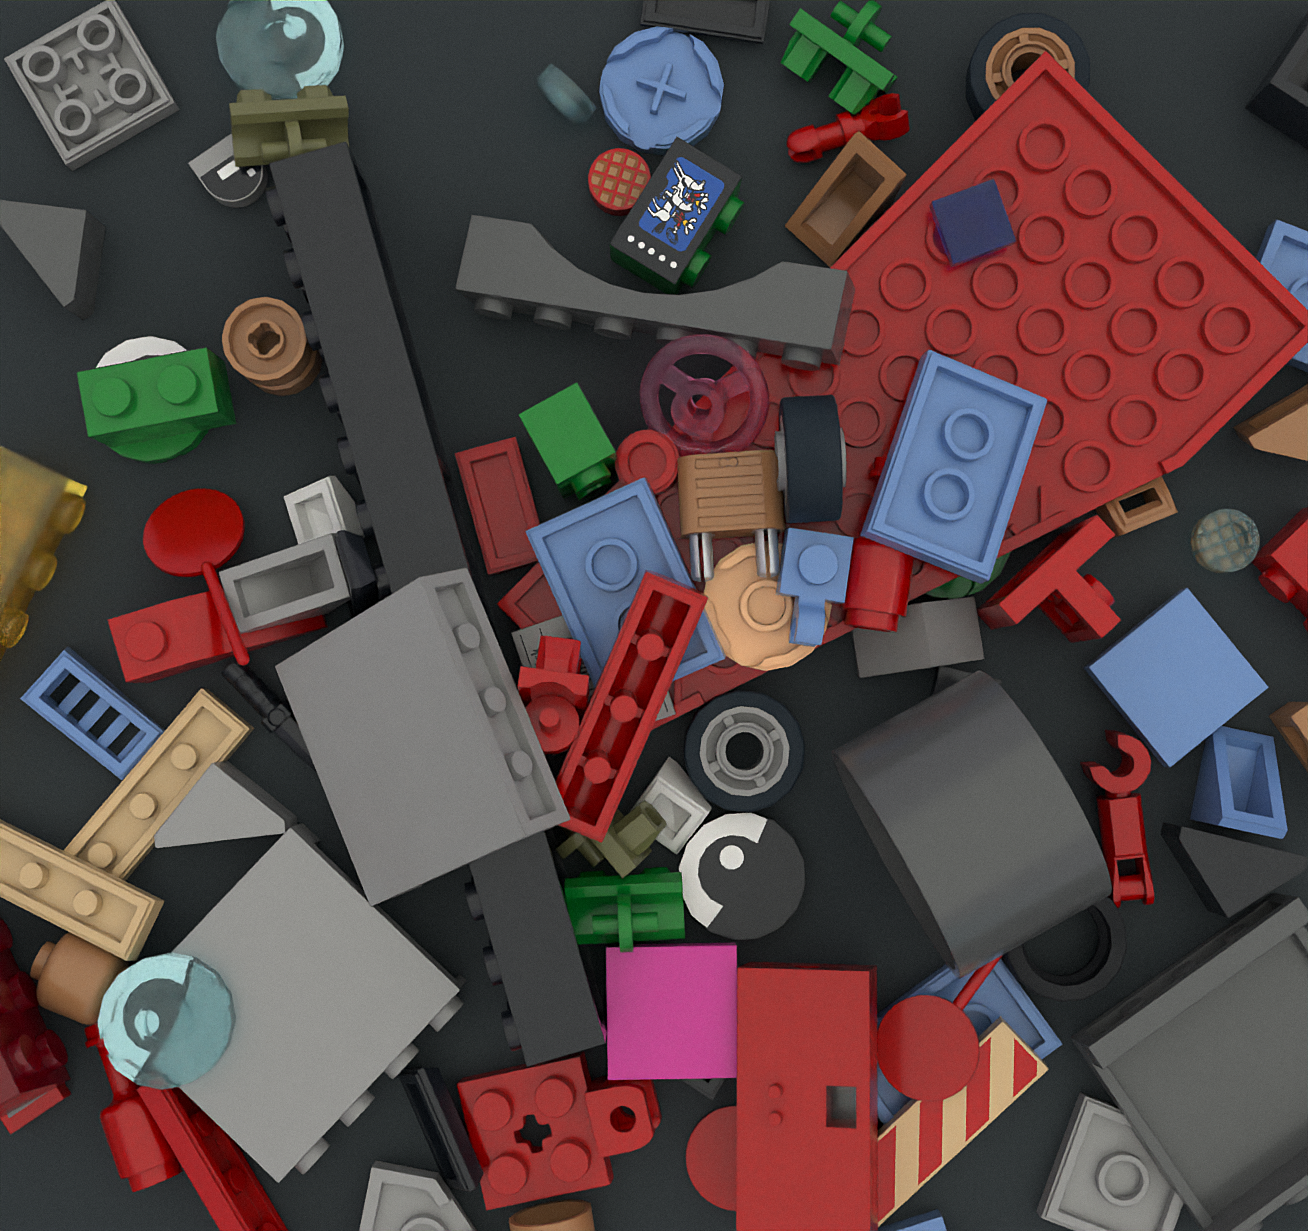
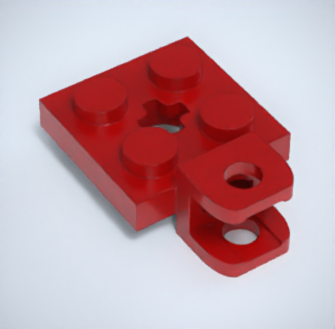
[457,1051,662,1210]

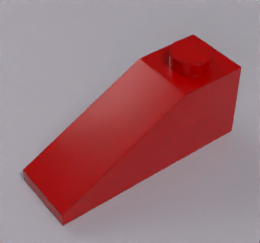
[108,589,328,683]

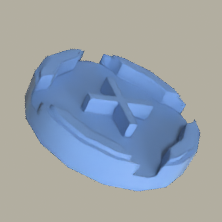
[599,26,724,156]

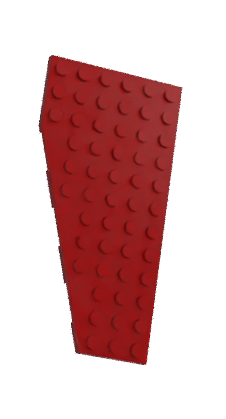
[497,51,1308,730]

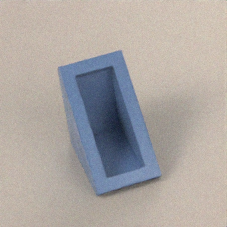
[1190,726,1288,839]

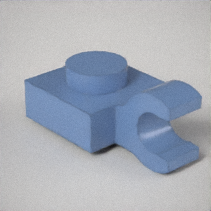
[776,528,854,647]

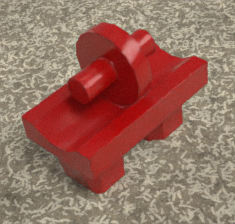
[517,636,590,754]

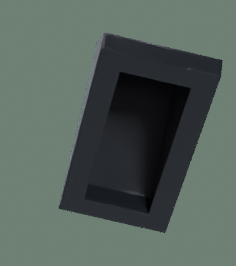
[1161,822,1308,918]

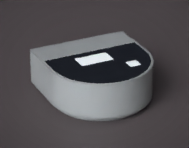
[188,134,268,208]

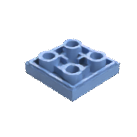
[1084,588,1269,768]

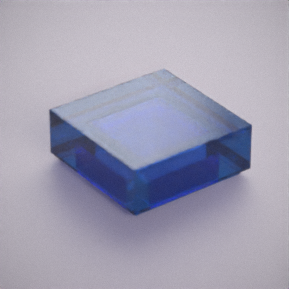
[929,179,1016,267]

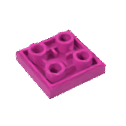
[606,943,737,1080]

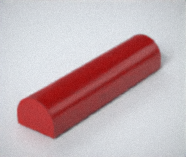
[555,570,708,843]

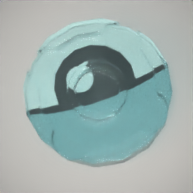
[216,0,344,100]
[98,952,236,1090]

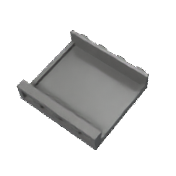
[275,568,571,907]
[153,823,467,1183]

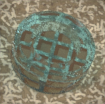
[536,63,597,125]
[1190,509,1260,573]

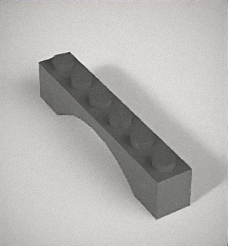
[455,215,856,371]

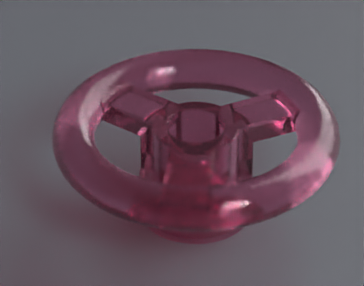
[640,334,769,456]

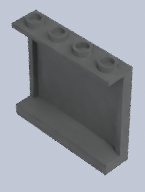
[1070,893,1308,1231]

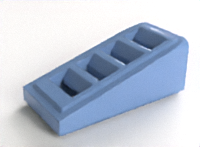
[20,646,165,780]

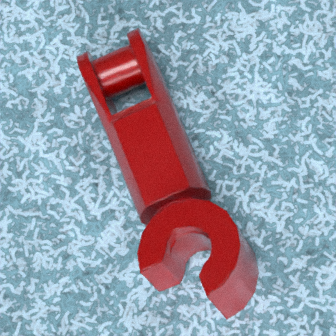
[1080,730,1154,908]

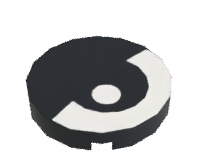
[679,812,805,940]

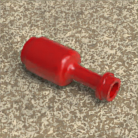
[841,457,914,633]
[84,1021,183,1192]

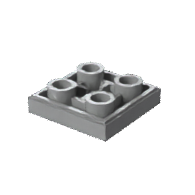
[4,0,180,171]

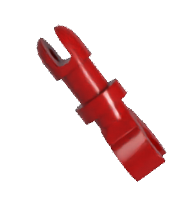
[786,93,910,163]

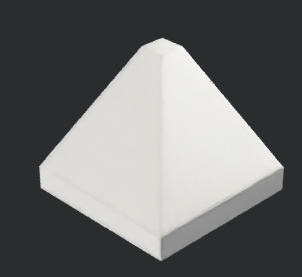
[283,476,365,545]
[630,757,712,855]

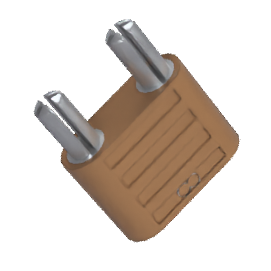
[677,450,786,582]

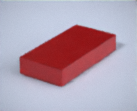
[455,436,540,576]

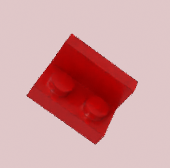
[976,515,1121,643]

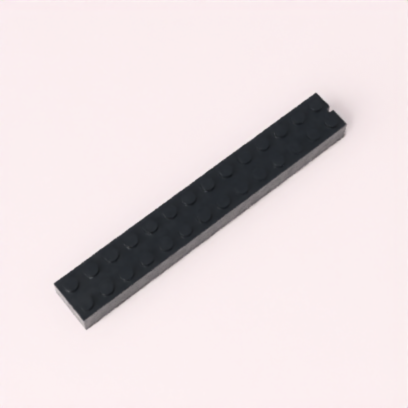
[265,141,607,1067]

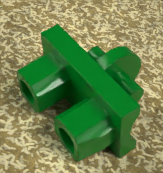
[781,0,898,115]
[564,867,685,953]

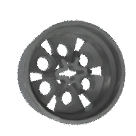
[831,670,1112,979]

